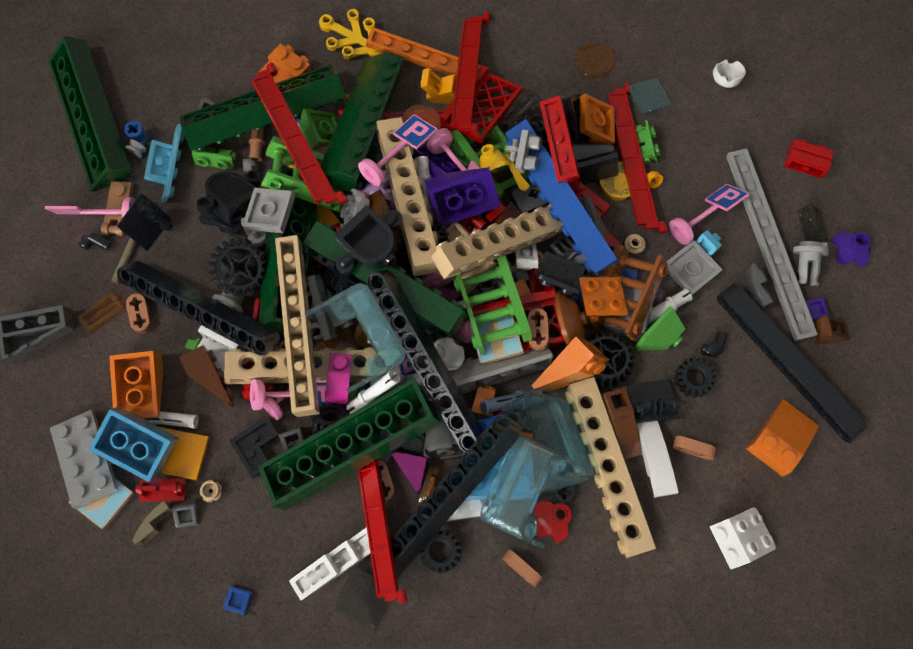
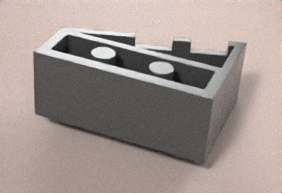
[0,305,75,363]

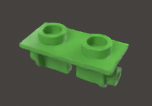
[636,120,661,164]
[192,147,237,170]

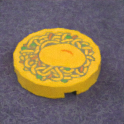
[599,162,630,201]

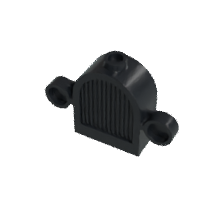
[196,170,263,225]
[334,205,404,275]

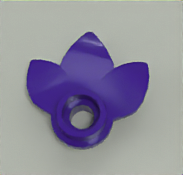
[831,232,870,267]

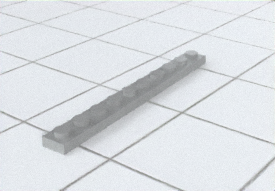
[726,149,818,342]

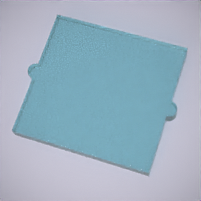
[628,78,672,114]

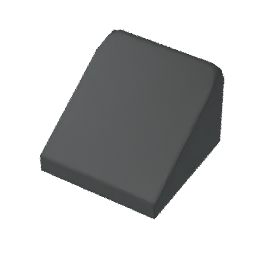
[172,498,199,528]

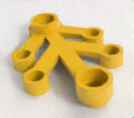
[319,9,383,60]

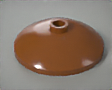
[555,291,588,346]

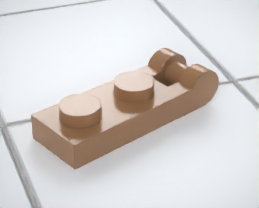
[101,181,133,236]

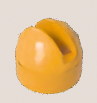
[646,170,663,189]

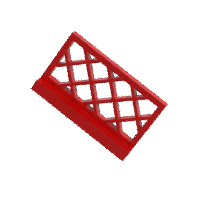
[440,65,523,144]
[540,95,581,192]
[471,289,565,351]

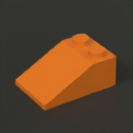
[532,337,609,392]
[109,351,164,419]
[746,399,819,477]

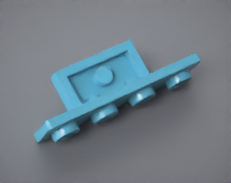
[144,123,184,203]

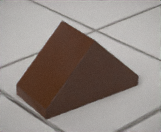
[814,315,850,345]

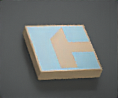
[469,315,524,366]
[68,478,135,530]

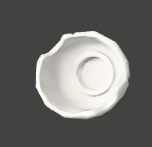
[713,59,746,88]
[433,338,465,371]

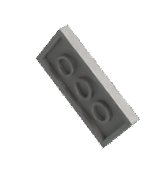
[50,410,118,509]

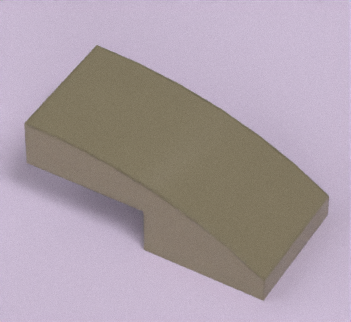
[132,501,172,546]

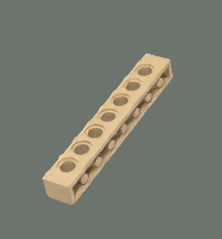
[377,117,439,277]
[431,204,564,279]
[275,235,320,417]
[224,347,404,384]
[565,377,656,558]

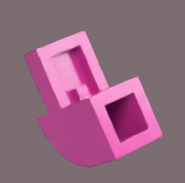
[325,352,352,404]

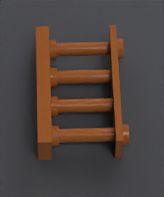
[587,244,668,341]

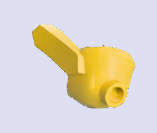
[478,144,530,191]

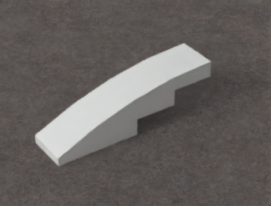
[635,420,679,498]
[289,528,370,600]

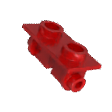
[135,478,186,502]

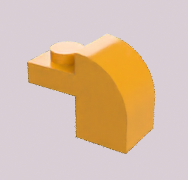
[421,68,456,104]

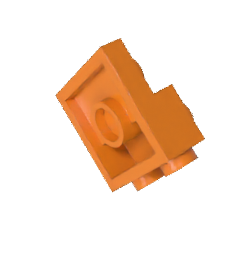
[256,43,312,83]
[580,93,615,145]

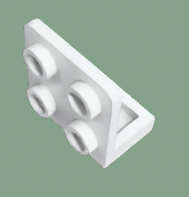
[197,325,245,384]
[710,507,776,569]

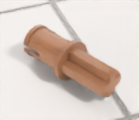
[249,128,265,163]

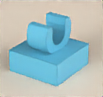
[696,230,722,257]

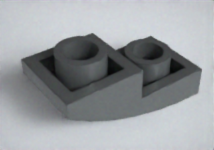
[745,263,773,310]

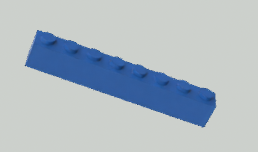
[505,119,618,275]

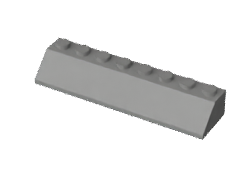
[378,339,553,402]

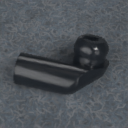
[79,233,111,251]
[701,332,727,357]

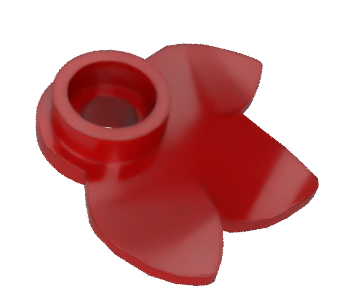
[530,501,572,544]

